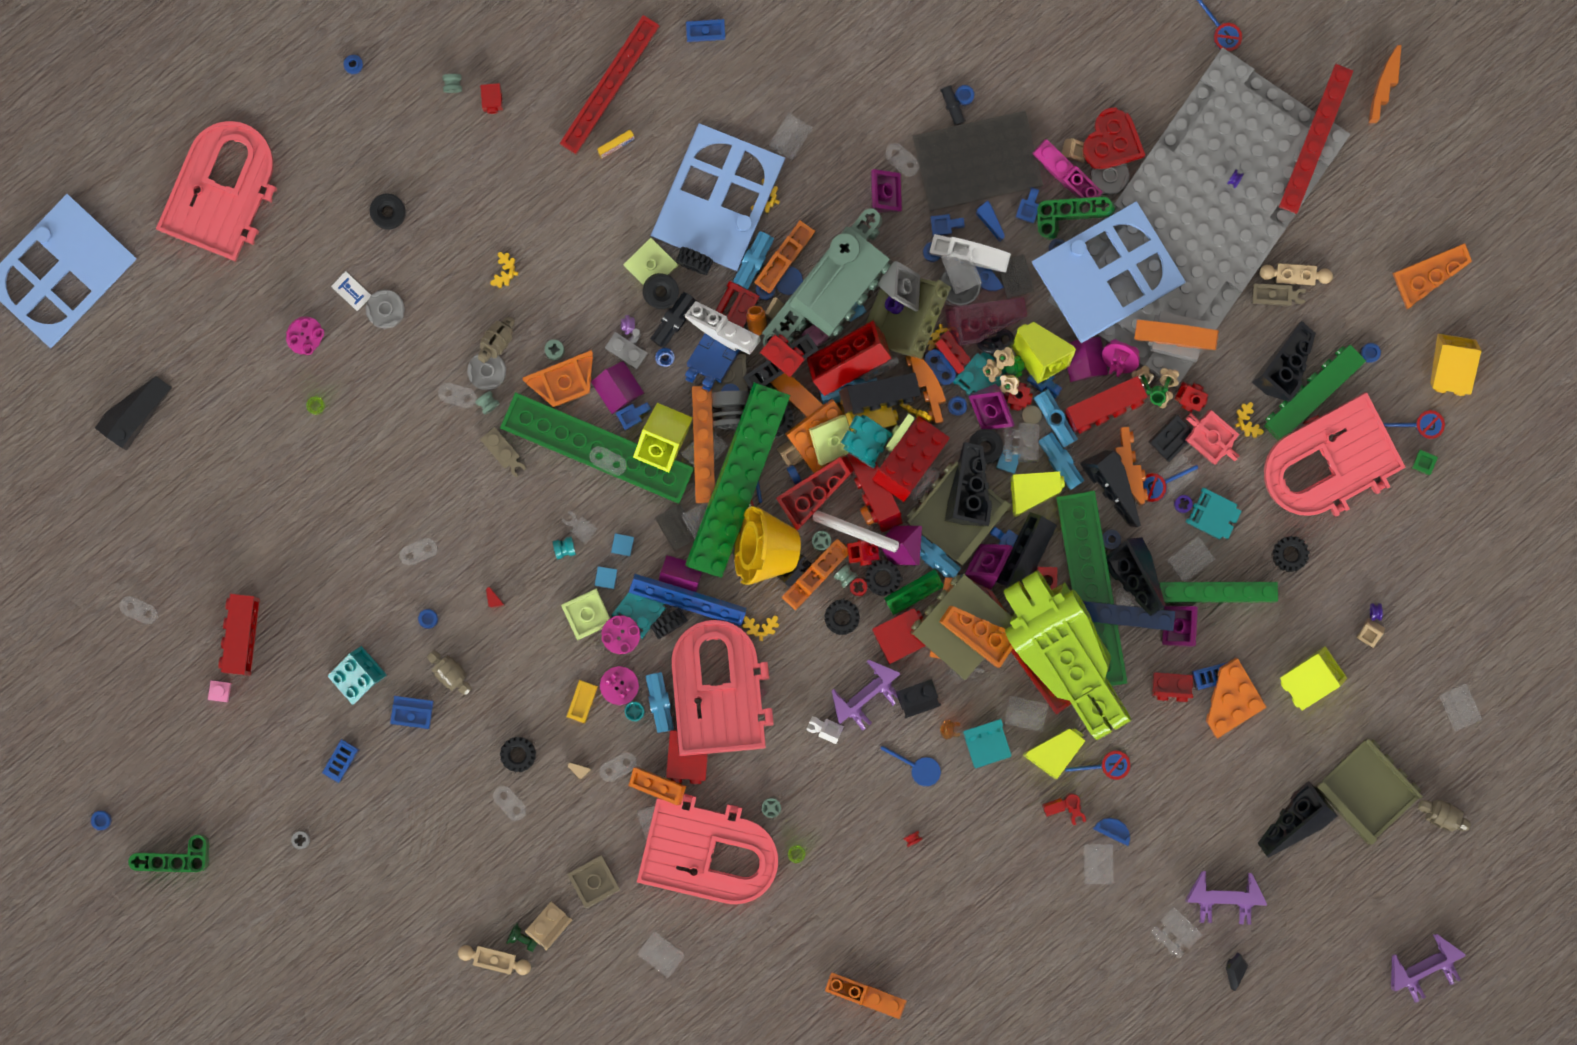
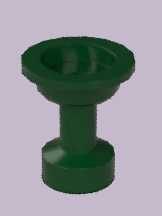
[506,922,537,952]

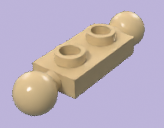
[1259,263,1333,285]
[458,945,531,975]

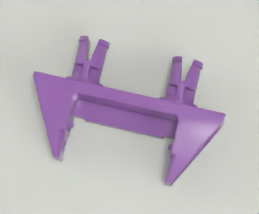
[832,660,900,731]
[1185,871,1267,925]
[1391,934,1466,1002]

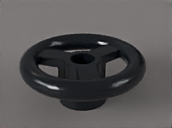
[976,328,1015,355]

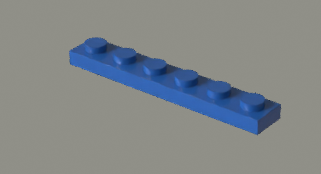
[629,574,747,627]

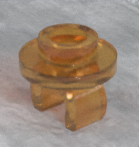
[940,720,960,739]

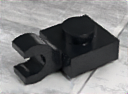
[777,554,812,587]

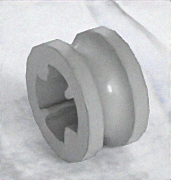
[291,831,310,849]

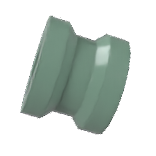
[442,74,462,93]
[545,340,565,361]
[475,391,500,415]
[812,531,831,551]
[833,564,858,588]
[762,798,781,818]

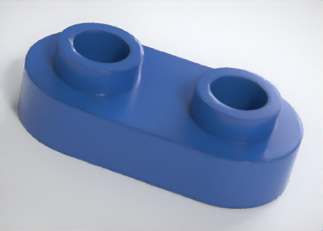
[924,350,956,385]

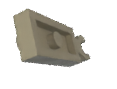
[1252,283,1306,306]
[480,427,526,477]

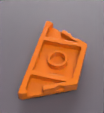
[522,350,593,408]

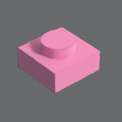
[801,324,829,347]
[208,680,231,702]

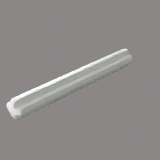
[813,510,899,552]

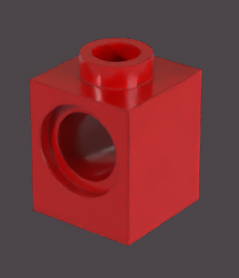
[480,83,503,114]
[1036,567,1058,590]

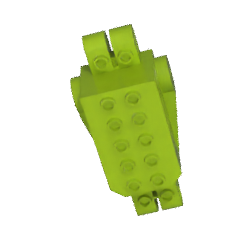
[1004,570,1131,740]

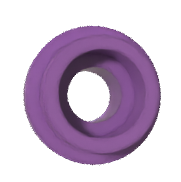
[621,315,635,334]

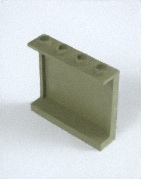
[865,278,951,359]
[907,461,1011,567]
[910,574,1012,680]
[1315,739,1423,845]

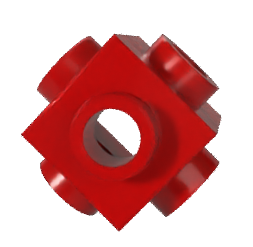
[1174,381,1208,412]
[1004,382,1033,411]
[847,539,880,566]

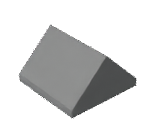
[877,261,920,311]

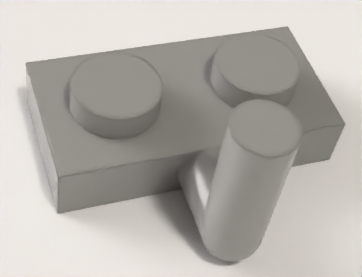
[605,328,648,370]

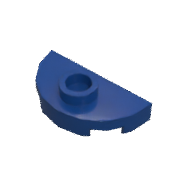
[973,266,1004,291]
[1093,818,1130,846]

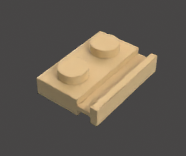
[525,902,572,951]

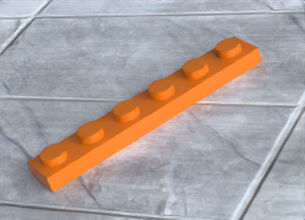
[692,386,715,504]

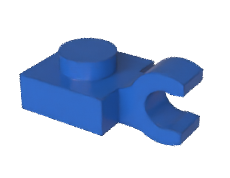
[1015,188,1039,224]
[930,214,965,237]
[1027,375,1062,399]
[616,402,652,431]
[989,527,1018,547]

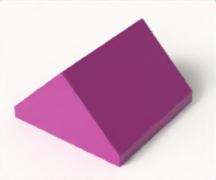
[871,169,902,213]
[1067,337,1108,383]
[591,361,645,414]
[969,384,1015,429]
[880,526,922,565]
[965,544,1013,589]
[659,555,702,592]
[1162,606,1198,647]

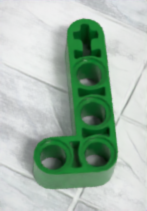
[1037,197,1116,240]
[128,835,209,872]

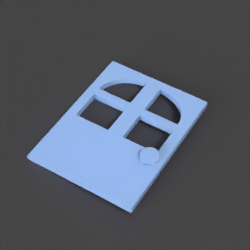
[650,123,785,272]
[0,194,137,348]
[1032,201,1186,343]

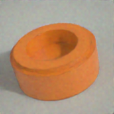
[860,506,874,526]

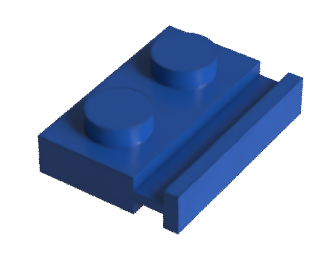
[390,696,434,729]

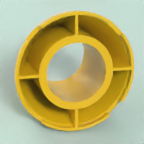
[734,506,801,585]

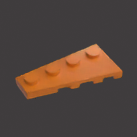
[1392,243,1472,309]
[939,606,1013,668]

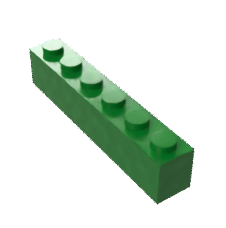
[1263,344,1366,441]
[1159,582,1278,603]

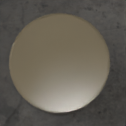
[1022,405,1042,425]

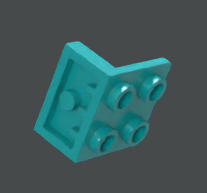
[328,646,387,705]
[962,719,1012,768]

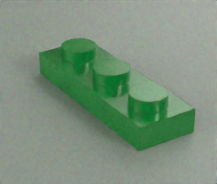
[884,569,944,615]

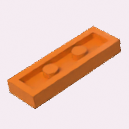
[629,767,686,805]

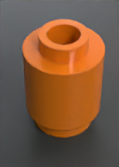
[746,306,767,336]

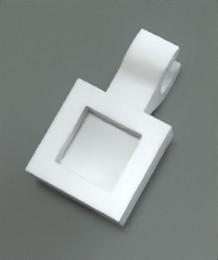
[806,716,844,744]

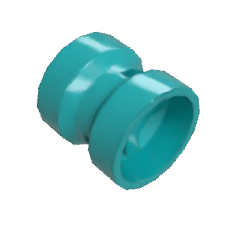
[552,536,576,560]
[624,702,645,721]

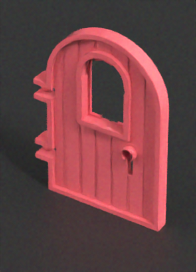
[156,121,277,262]
[1264,392,1406,516]
[672,620,774,756]
[637,794,778,904]

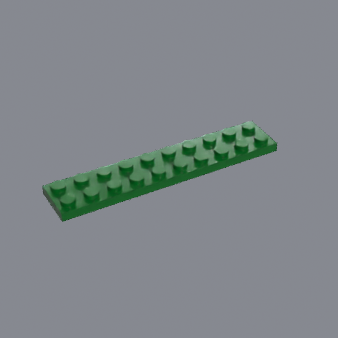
[685,382,791,578]
[500,392,694,504]
[1056,491,1128,686]

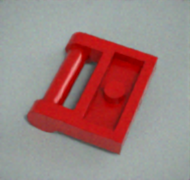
[715,281,760,328]

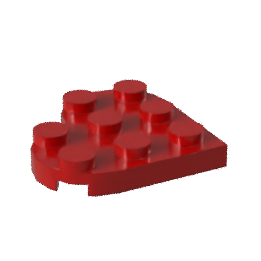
[1082,107,1145,169]

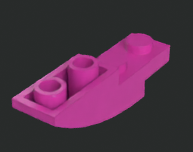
[1032,139,1103,206]

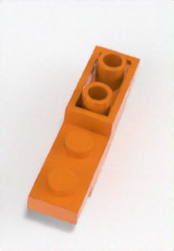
[905,356,946,425]
[1114,427,1148,506]
[825,972,907,1019]

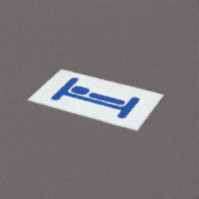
[331,271,371,311]

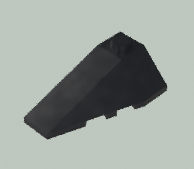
[1252,321,1316,402]
[95,376,172,451]
[945,442,992,526]
[1080,450,1141,527]
[1106,537,1165,616]
[1258,781,1338,858]

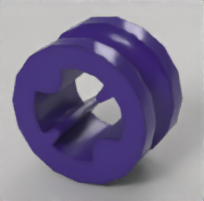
[1227,169,1244,188]
[885,296,904,314]
[1174,495,1193,513]
[1370,603,1383,621]

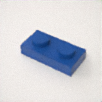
[686,19,726,42]

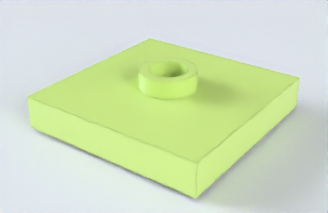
[623,238,678,285]
[809,414,850,466]
[885,414,914,453]
[561,589,610,641]

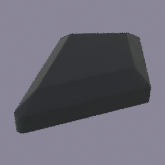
[1226,952,1248,991]

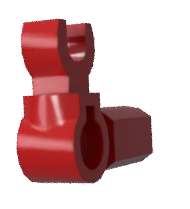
[1042,793,1086,826]

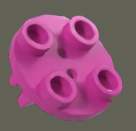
[286,316,324,355]
[1102,339,1140,377]
[601,615,640,654]
[600,666,639,705]

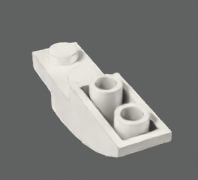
[929,234,1011,273]
[685,301,761,355]

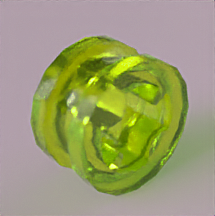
[306,397,325,415]
[788,845,805,863]

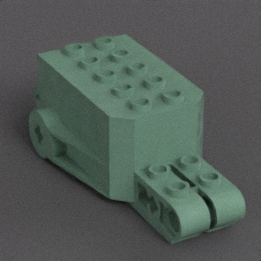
[762,208,893,346]

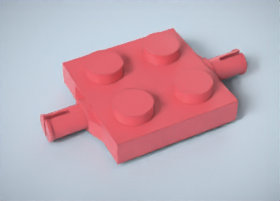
[1185,410,1240,465]

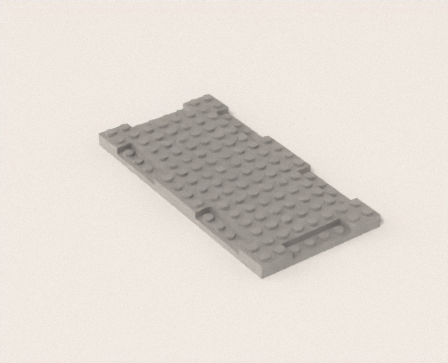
[1048,48,1350,388]

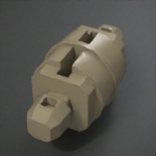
[478,317,515,363]
[427,650,472,695]
[1418,799,1471,832]

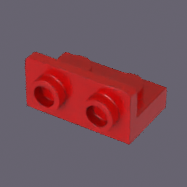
[933,330,971,374]
[760,334,805,377]
[1152,672,1193,702]

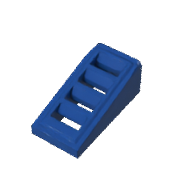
[976,201,1005,242]
[1191,662,1228,690]
[322,739,360,783]

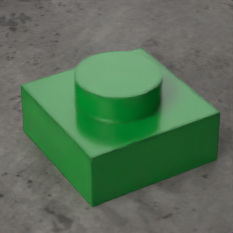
[1411,450,1438,476]

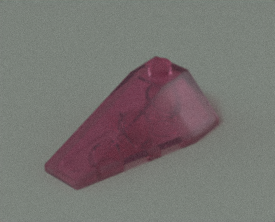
[945,297,1027,346]

